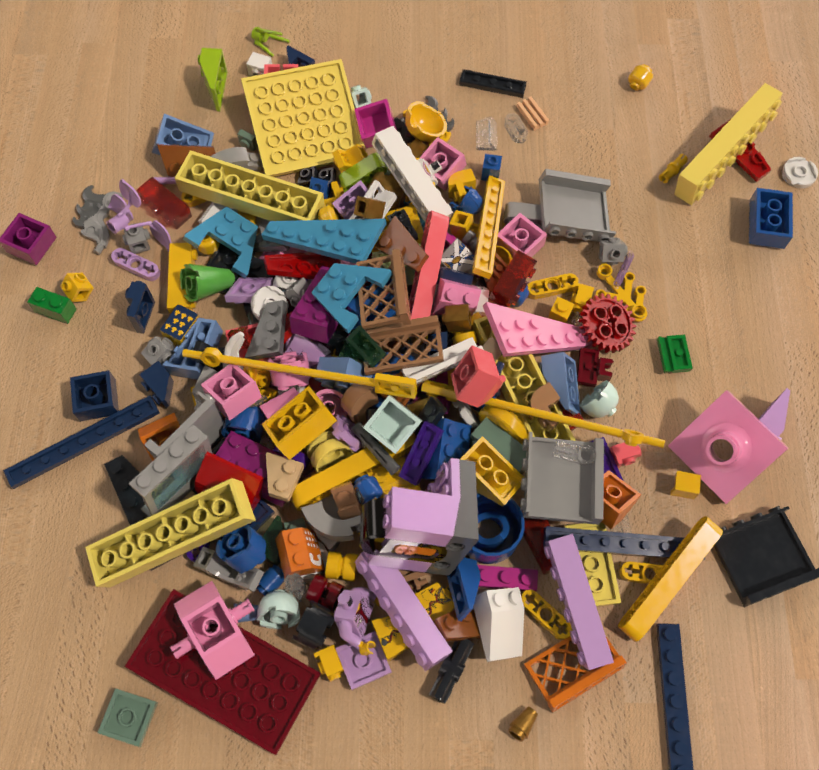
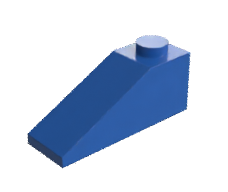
[447,557,481,621]

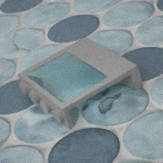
[129,425,212,517]

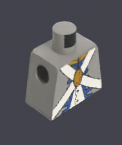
[437,238,474,281]

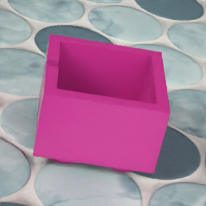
[354,99,397,148]

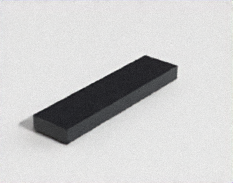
[459,69,527,98]

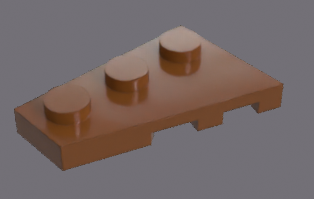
[157,144,215,177]
[374,216,429,273]
[433,607,481,641]

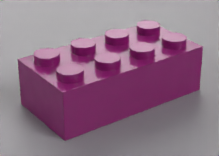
[290,266,355,343]
[216,431,301,508]

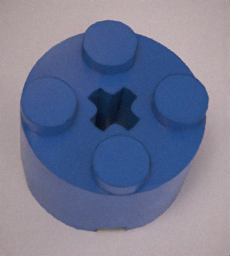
[221,406,266,444]
[216,524,266,574]

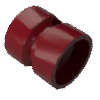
[306,574,344,610]

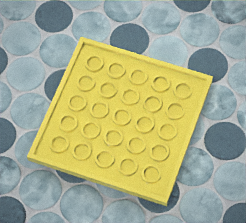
[241,59,365,177]

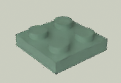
[97,688,158,747]

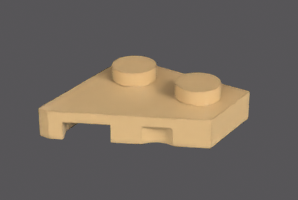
[266,452,304,502]

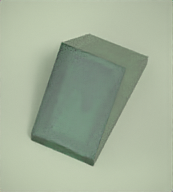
[345,325,386,368]

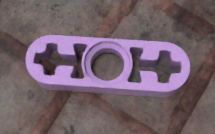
[111,248,160,281]

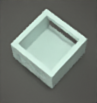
[363,395,422,454]

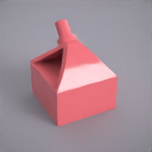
[451,345,506,408]

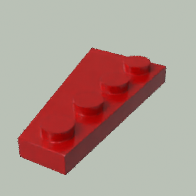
[709,118,771,182]
[263,252,340,279]

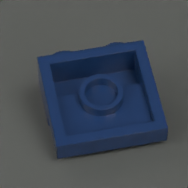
[125,281,155,334]

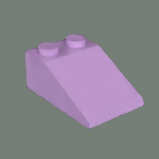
[759,388,790,440]

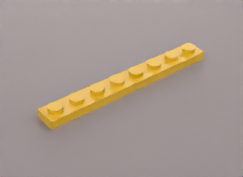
[472,175,505,279]

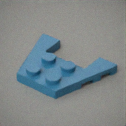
[183,206,258,278]
[311,263,393,333]

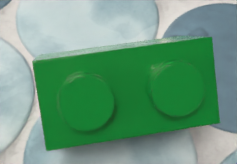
[27,287,77,324]

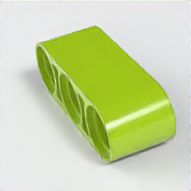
[339,153,387,193]

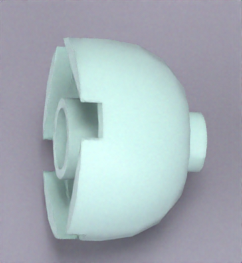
[580,380,619,418]
[257,589,300,629]

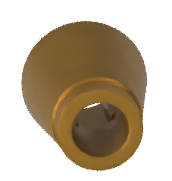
[508,707,538,742]

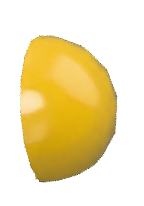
[405,101,447,142]

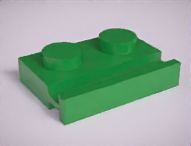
[657,334,693,374]

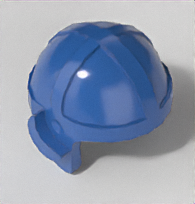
[449,186,482,216]

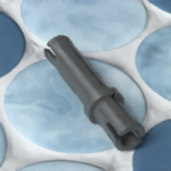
[351,422,401,475]

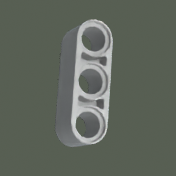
[504,202,542,229]

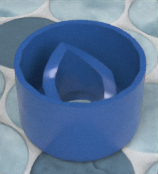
[467,493,525,564]

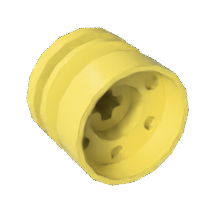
[303,426,354,473]

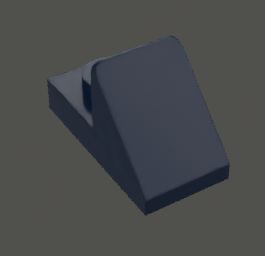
[286,45,315,67]

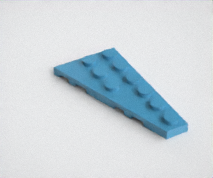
[261,219,386,264]

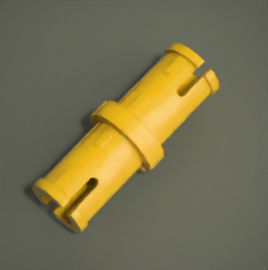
[659,154,688,183]

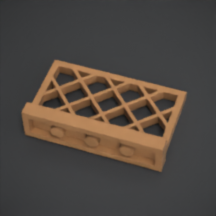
[356,248,411,330]
[360,315,444,375]

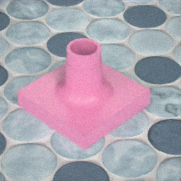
[668,390,788,504]

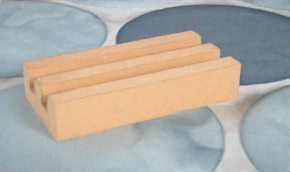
[516,97,549,131]

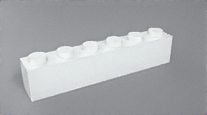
[372,126,453,222]

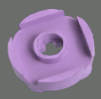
[332,415,363,452]

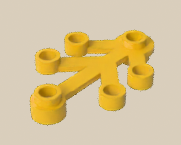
[595,264,647,322]

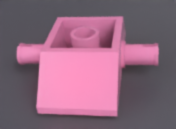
[170,581,255,680]

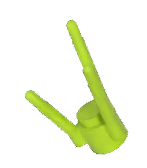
[251,27,290,57]

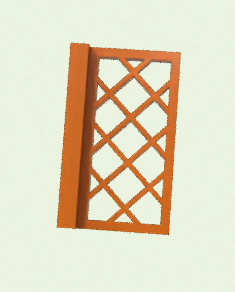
[524,635,627,713]

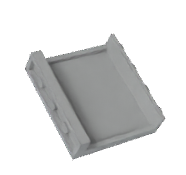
[538,169,616,242]
[144,390,225,478]
[520,432,604,525]

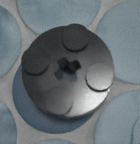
[292,599,335,651]

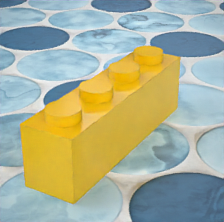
[167,243,198,314]

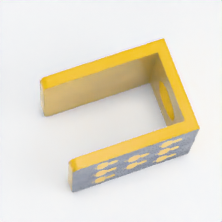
[160,305,199,347]

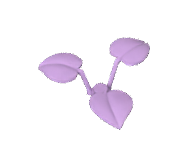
[106,179,171,252]

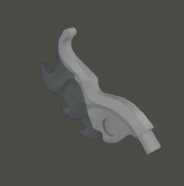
[73,185,124,255]

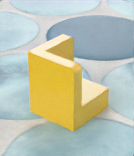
[670,471,701,500]

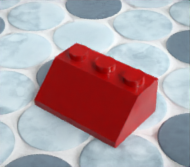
[195,451,263,511]

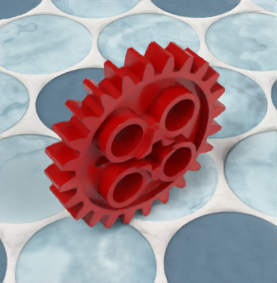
[578,293,637,353]

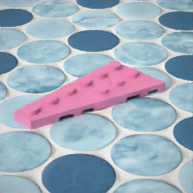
[483,302,593,357]

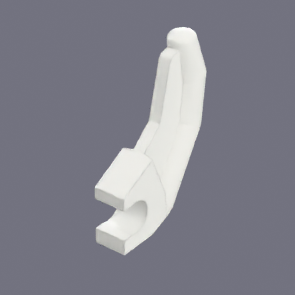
[223,331,244,370]

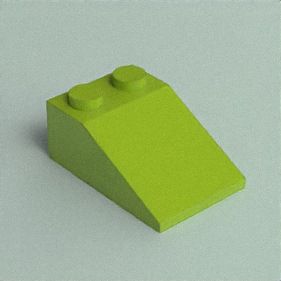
[198,48,228,112]

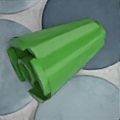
[180,264,235,302]

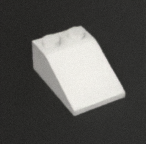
[473,587,524,662]

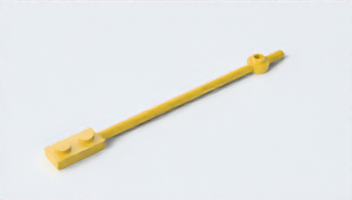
[182,347,417,399]
[421,380,665,448]

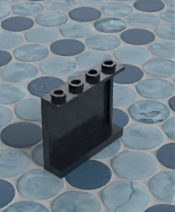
[714,506,819,607]

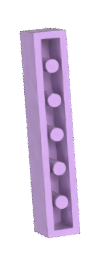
[544,534,614,670]
[355,551,453,671]

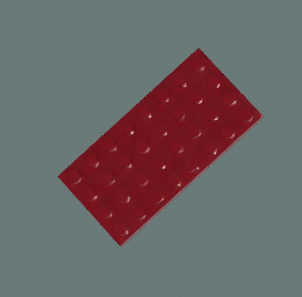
[124,589,321,756]

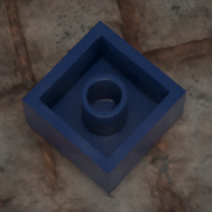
[70,370,119,422]

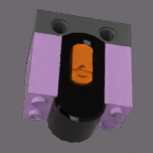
[359,458,479,576]

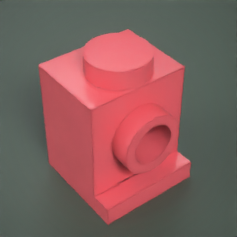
[610,442,642,469]

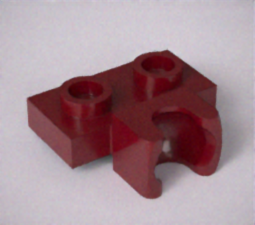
[577,347,614,387]

